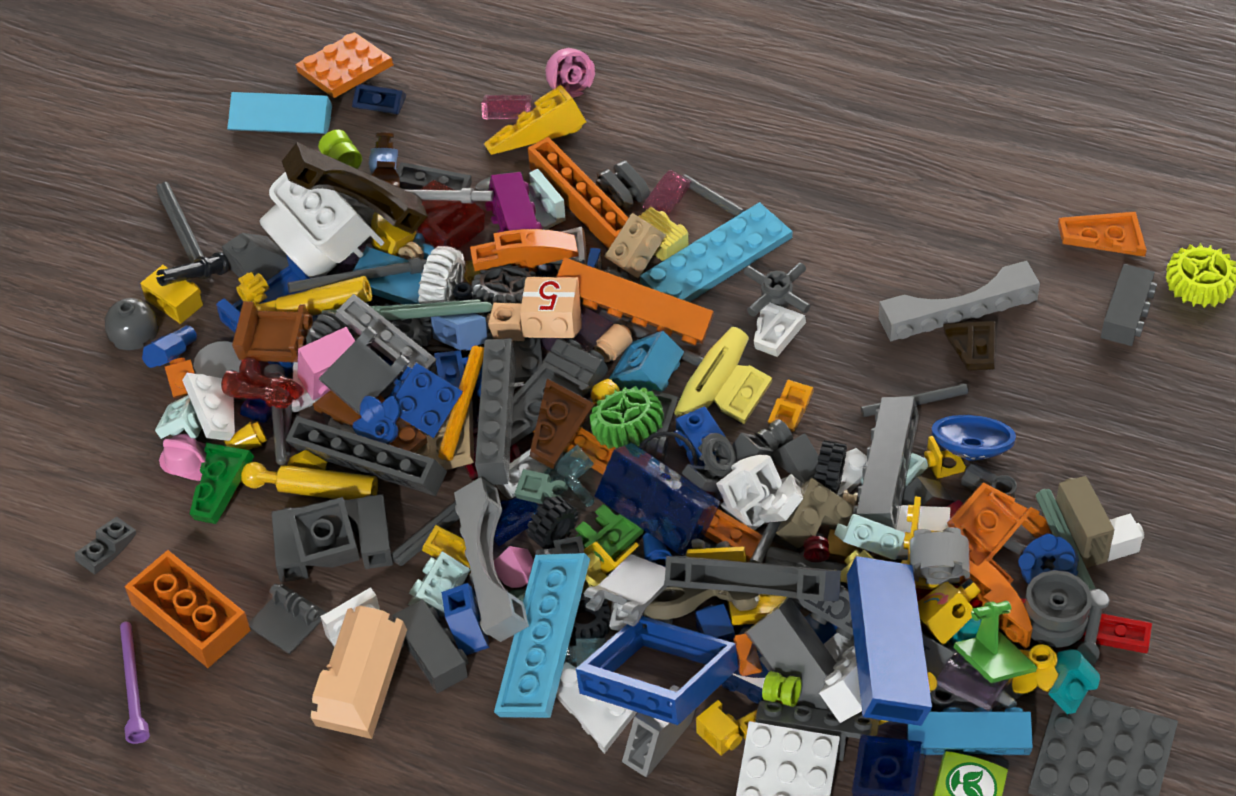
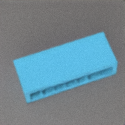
[227,92,332,134]

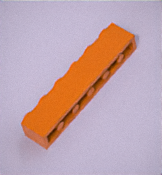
[528,137,628,253]
[557,257,714,346]

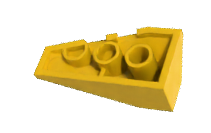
[484,85,586,155]

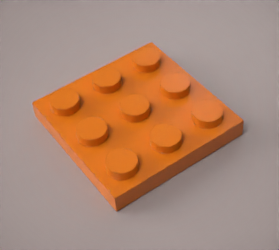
[295,32,394,98]

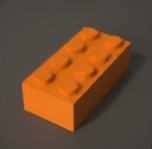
[125,550,251,668]

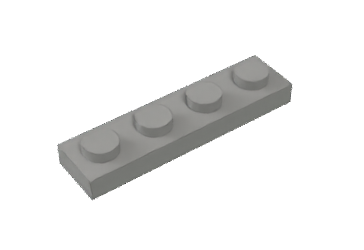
[335,294,436,370]

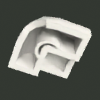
[716,455,782,530]

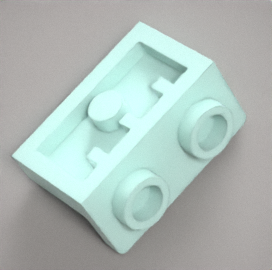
[528,169,566,230]
[155,395,202,439]
[834,514,905,560]
[408,551,471,618]

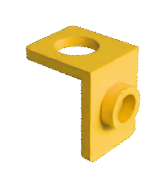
[924,436,966,479]
[583,541,639,574]

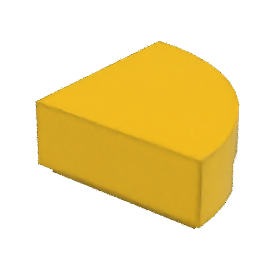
[288,450,327,470]

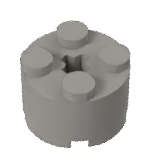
[910,527,970,585]

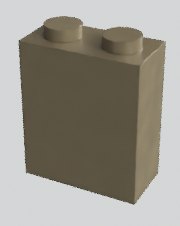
[1056,476,1115,568]

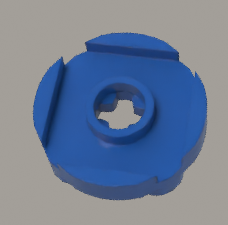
[1018,534,1079,585]

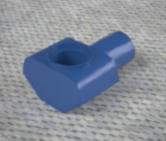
[142,325,197,368]

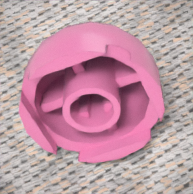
[545,48,595,98]

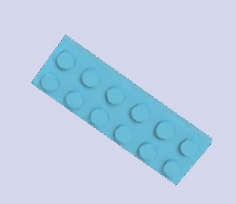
[640,202,792,302]
[494,553,590,718]

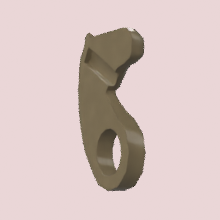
[642,586,760,620]

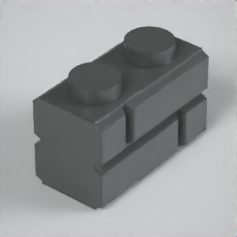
[543,338,608,395]

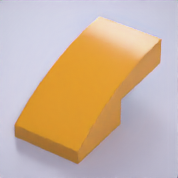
[768,380,814,432]

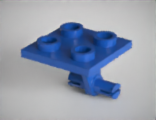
[387,362,463,438]

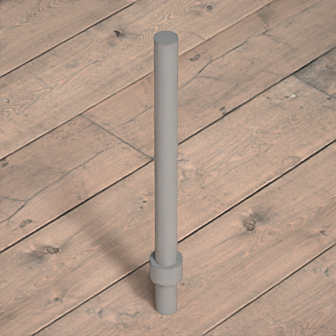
[345,188,494,203]

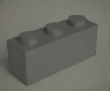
[1101,264,1157,346]
[392,599,469,693]

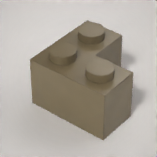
[776,478,854,549]

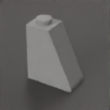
[622,685,695,777]

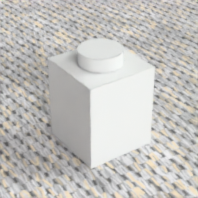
[1108,513,1144,561]

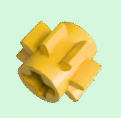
[236,272,269,304]

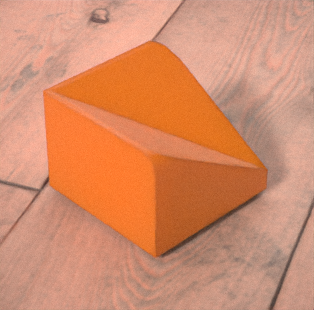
[733,634,762,676]

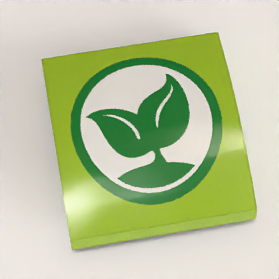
[933,751,1008,796]

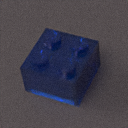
[852,735,925,796]

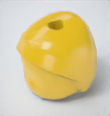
[591,379,620,406]

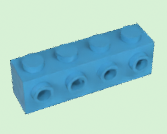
[907,707,1033,755]

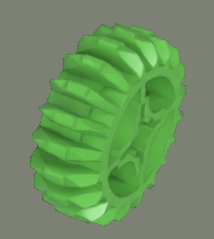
[590,386,664,450]

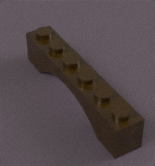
[282,142,428,234]

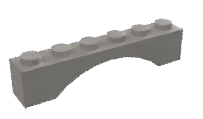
[879,261,1040,341]
[454,477,529,642]

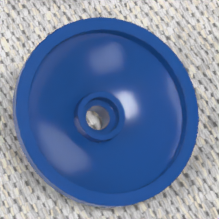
[931,415,1016,461]

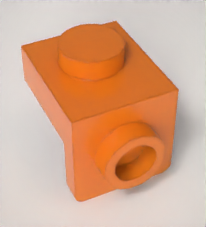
[165,358,195,398]

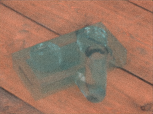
[544,445,595,507]

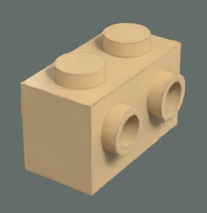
[604,213,666,278]

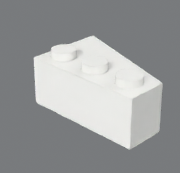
[819,645,862,723]

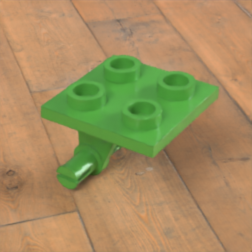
[954,601,1037,683]

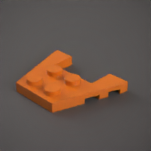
[947,482,1052,584]

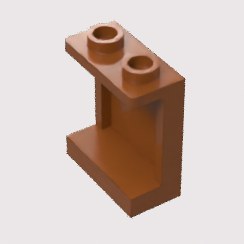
[232,301,313,362]

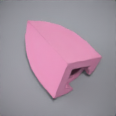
[494,546,534,588]

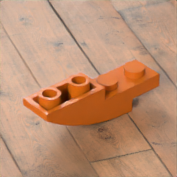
[470,229,579,271]
[958,560,1033,649]

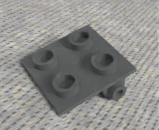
[249,584,327,654]

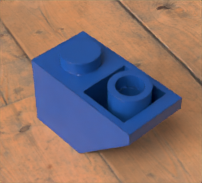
[441,583,490,655]

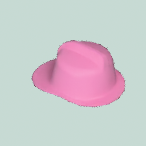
[159,434,207,481]

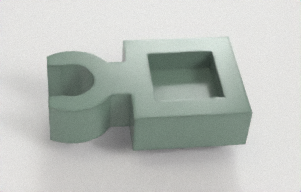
[514,469,568,504]

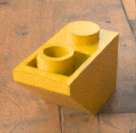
[371,211,417,256]

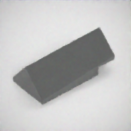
[745,597,836,711]

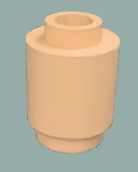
[594,324,633,362]

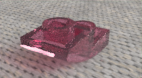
[643,170,692,215]

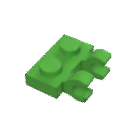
[575,504,643,562]

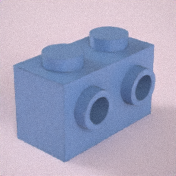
[431,313,488,350]

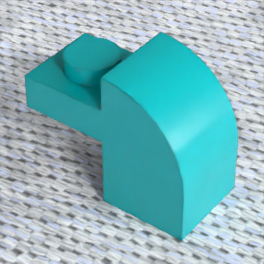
[1048,650,1100,714]

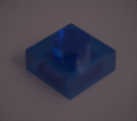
[240,392,272,423]

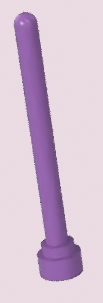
[120,621,150,744]

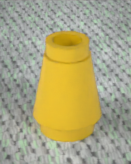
[224,421,267,450]

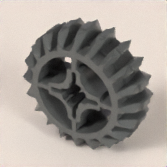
[471,264,536,315]

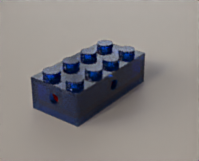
[594,443,720,556]

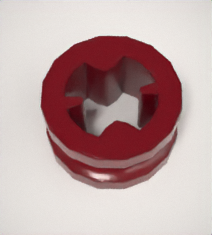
[803,536,830,562]

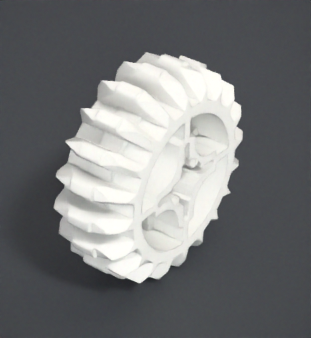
[418,246,465,303]

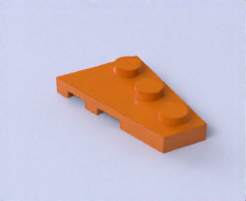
[1058,212,1146,257]

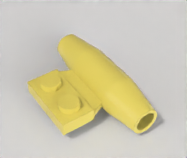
[674,327,772,424]

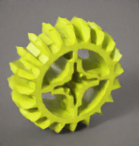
[1166,243,1236,308]

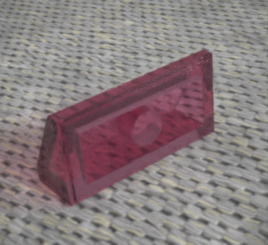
[482,95,532,119]

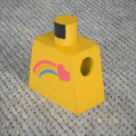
[918,578,981,645]

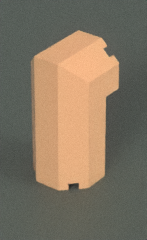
[311,606,407,739]

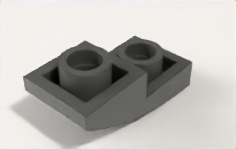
[75,517,136,575]

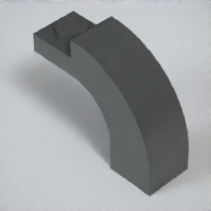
[682,433,774,501]

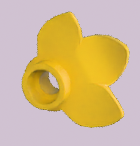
[1012,645,1058,693]

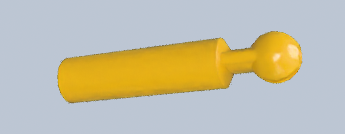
[255,276,372,316]
[241,462,378,500]

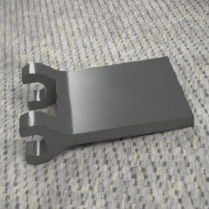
[319,326,410,415]

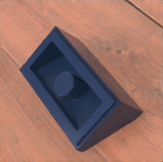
[352,84,406,115]

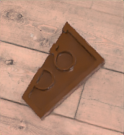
[529,379,594,469]

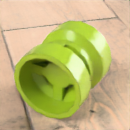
[762,671,802,707]

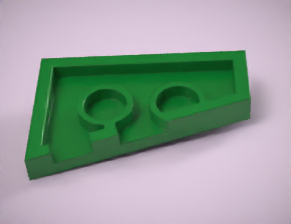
[190,443,254,524]

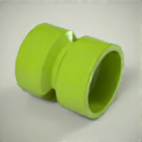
[318,130,362,169]

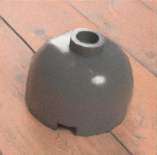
[105,298,159,350]

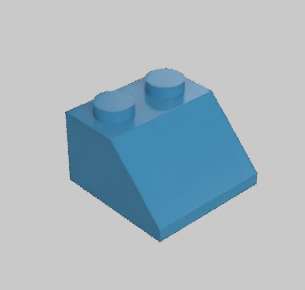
[609,331,684,392]

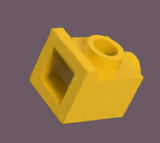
[696,700,743,756]

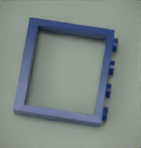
[576,616,738,725]

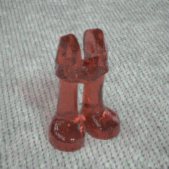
[221,357,304,408]

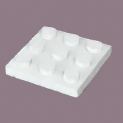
[736,721,840,796]

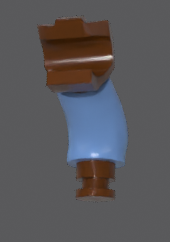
[369,132,400,188]

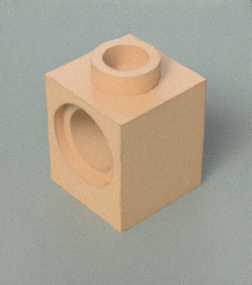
[486,303,525,341]

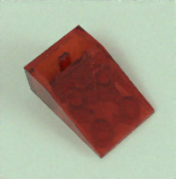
[417,180,485,250]

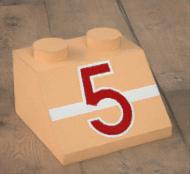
[520,277,582,338]

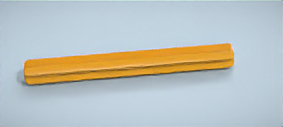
[438,345,484,461]

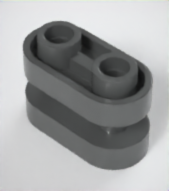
[596,160,650,211]

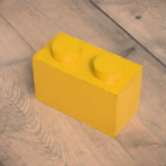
[140,265,203,324]

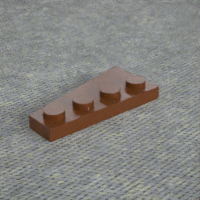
[313,390,428,453]

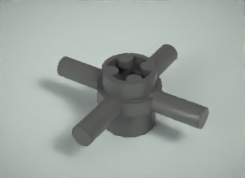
[744,262,810,316]

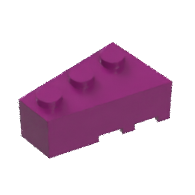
[484,172,542,233]

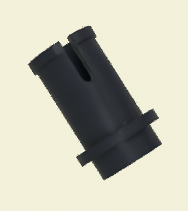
[453,282,473,301]

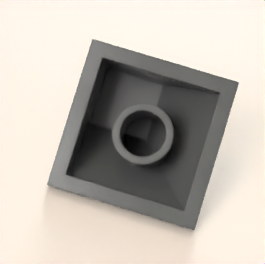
[222,233,289,281]
[288,497,360,568]

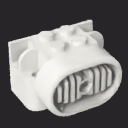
[260,172,385,278]

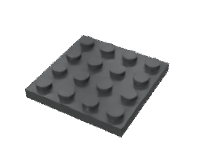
[1028,694,1178,796]

